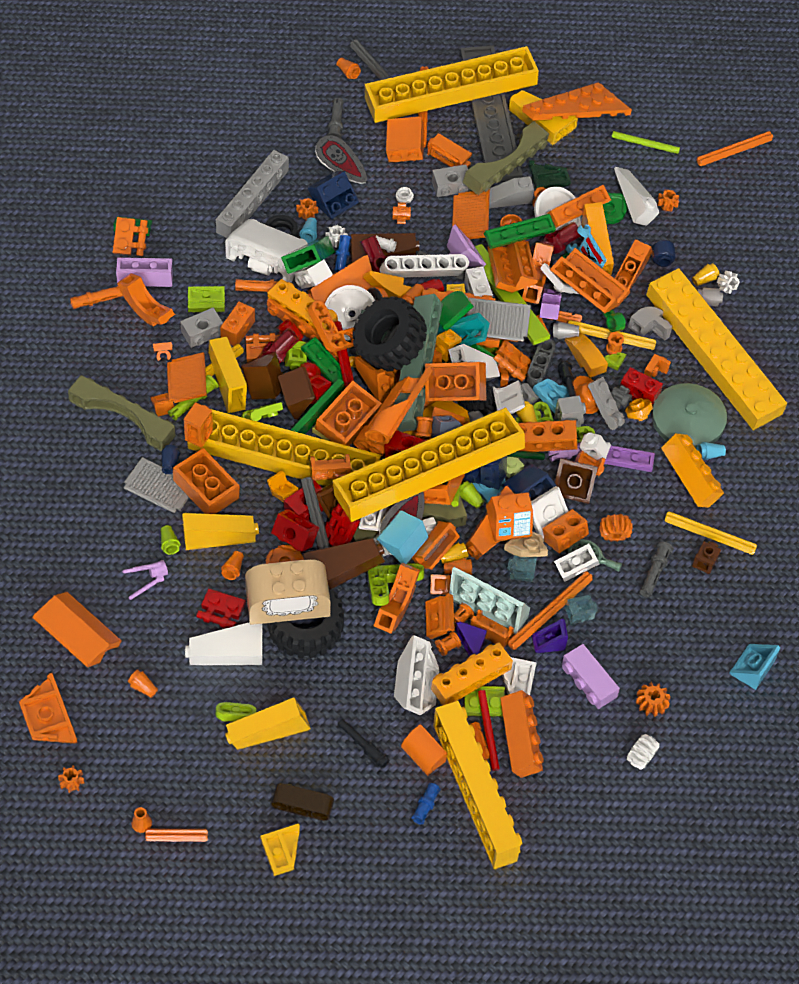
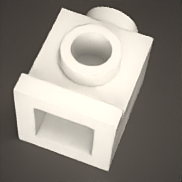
[580,433,611,460]

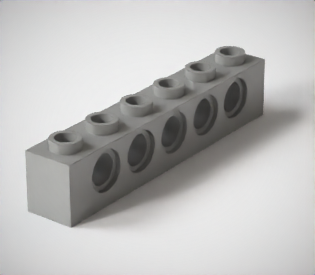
[216,150,289,238]

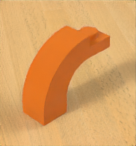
[522,242,554,304]
[117,273,175,327]
[374,563,420,634]

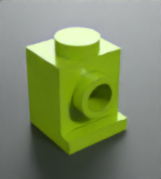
[285,341,307,370]

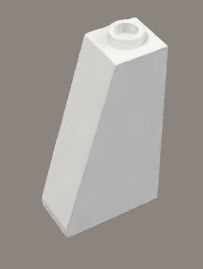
[185,622,262,665]

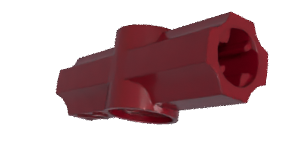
[530,222,581,258]
[360,235,389,273]
[255,328,299,364]

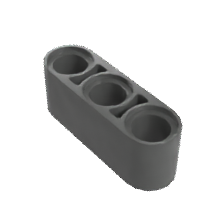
[526,339,555,389]

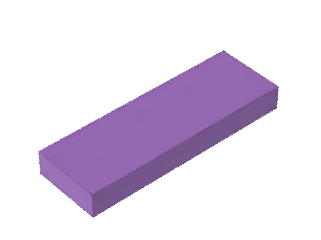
[604,445,655,472]

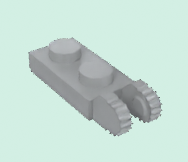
[588,377,625,430]

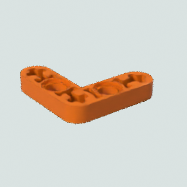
[308,300,355,352]

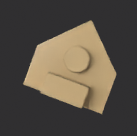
[504,531,548,557]

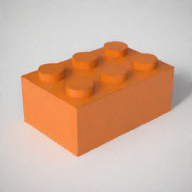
[425,362,486,402]
[315,381,382,446]
[173,448,240,514]

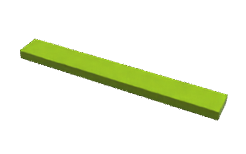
[475,244,550,345]

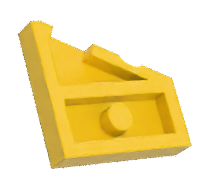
[260,823,300,876]

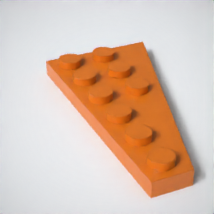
[522,82,632,120]

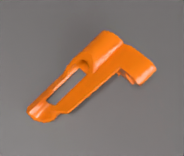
[353,367,433,457]

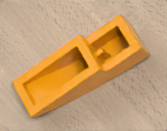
[363,271,412,298]
[565,333,608,378]

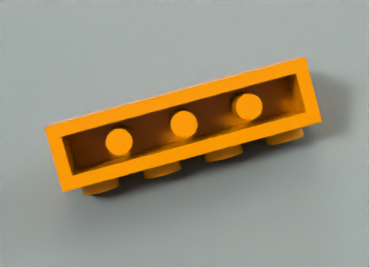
[267,279,338,330]
[661,433,724,507]
[431,642,513,705]

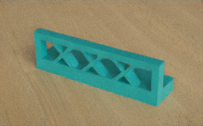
[437,312,490,347]

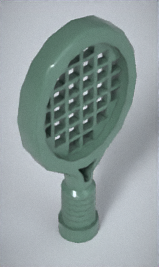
[567,539,622,572]

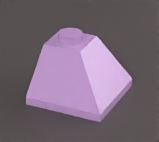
[447,224,487,267]

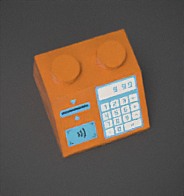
[486,493,533,542]

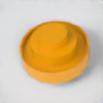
[625,398,653,421]

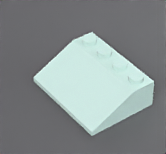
[449,567,530,634]

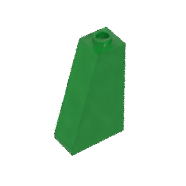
[281,236,335,274]

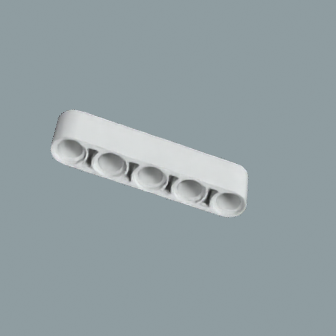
[380,254,469,277]

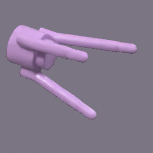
[122,560,168,600]

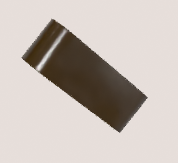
[271,783,334,821]

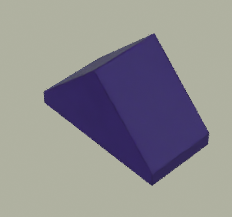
[532,619,568,653]
[455,622,487,657]

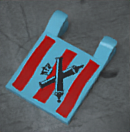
[565,224,607,268]

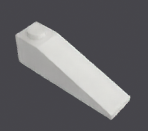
[614,167,659,226]

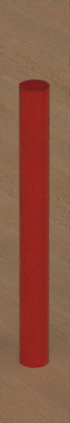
[478,690,500,771]

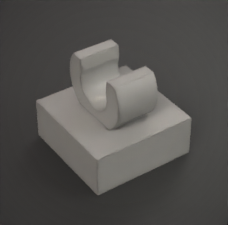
[521,383,539,404]

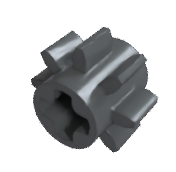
[611,385,632,409]

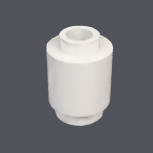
[248,258,274,275]

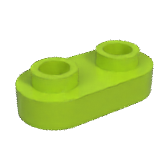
[215,702,256,722]

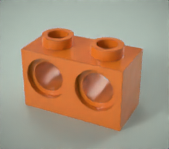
[184,402,213,448]
[542,509,589,553]

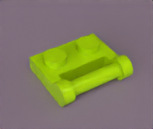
[241,402,283,421]

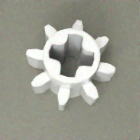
[325,225,348,248]
[717,270,740,294]

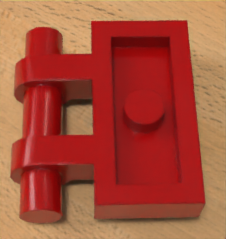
[325,502,360,547]
[196,588,246,629]

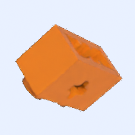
[220,302,255,346]

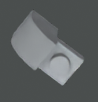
[629,307,672,341]

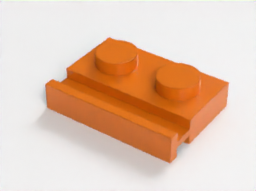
[425,593,455,639]

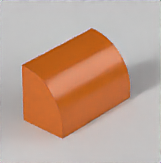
[401,724,447,776]

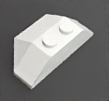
[394,635,439,715]

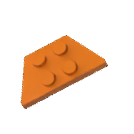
[19,673,78,743]

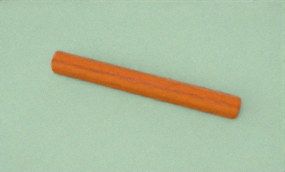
[696,131,773,166]

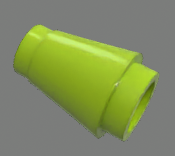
[460,481,485,509]
[161,525,180,555]

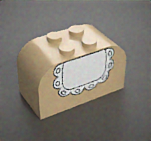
[245,560,331,625]

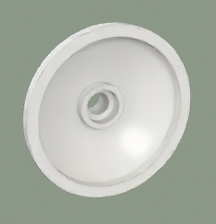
[534,187,582,231]
[325,285,375,340]

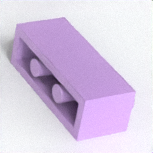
[116,258,173,287]
[562,644,620,709]

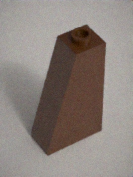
[351,233,419,267]
[303,538,385,589]

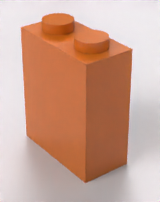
[386,116,424,162]

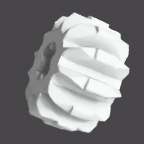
[627,734,659,769]

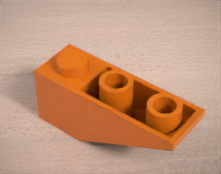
[615,239,653,290]

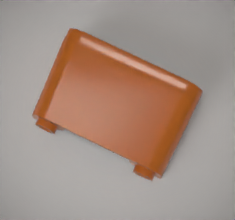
[355,349,442,404]

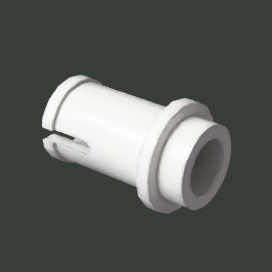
[376,235,397,253]

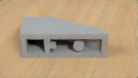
[489,176,534,209]

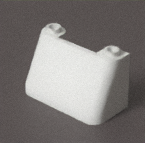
[225,219,308,282]

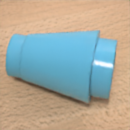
[300,217,317,243]
[696,442,726,460]

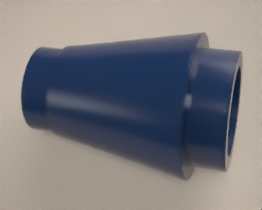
[161,445,180,474]

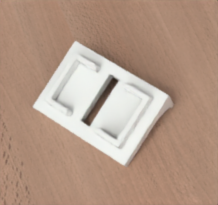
[492,381,525,414]

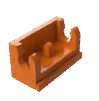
[310,454,351,480]
[470,609,514,648]

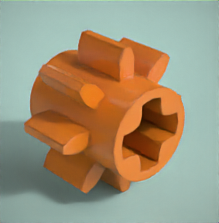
[658,190,679,211]
[296,198,318,220]
[392,202,411,224]
[58,765,85,793]

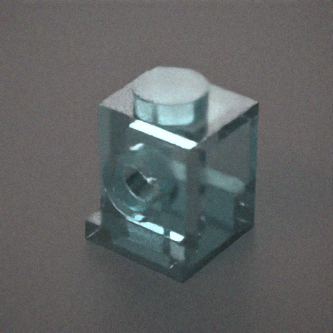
[507,556,537,582]
[565,595,597,626]

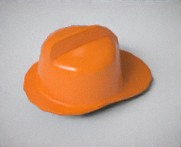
[573,376,599,414]

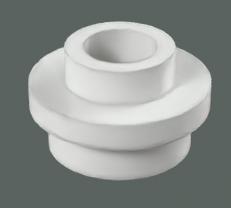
[396,187,413,204]

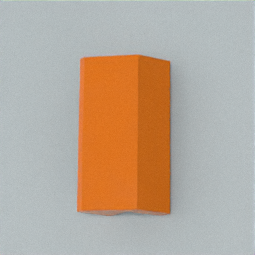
[488,240,538,293]
[550,248,630,314]
[32,592,122,667]

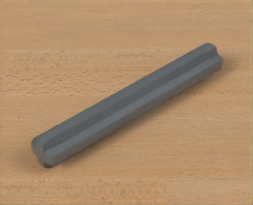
[350,39,391,80]
[301,477,330,550]

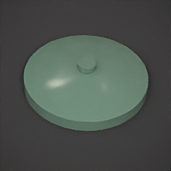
[652,383,727,448]

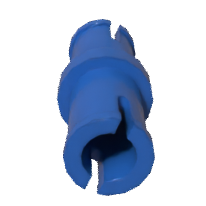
[334,235,351,272]
[412,783,441,824]

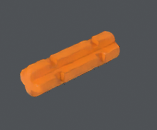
[547,310,582,323]
[469,722,490,760]

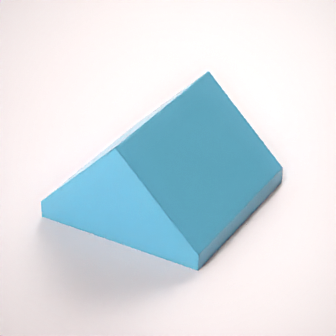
[377,510,429,564]
[729,644,780,690]

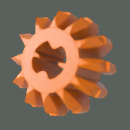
[599,514,633,542]
[636,681,670,717]

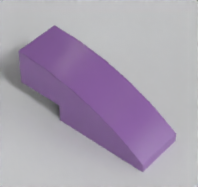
[540,288,562,320]

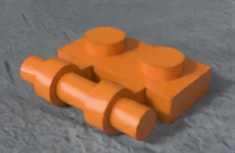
[113,217,148,257]
[246,333,284,363]
[493,339,532,382]

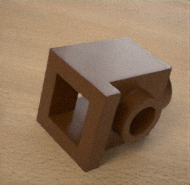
[692,541,721,574]

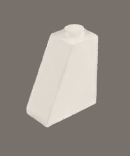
[448,344,500,381]

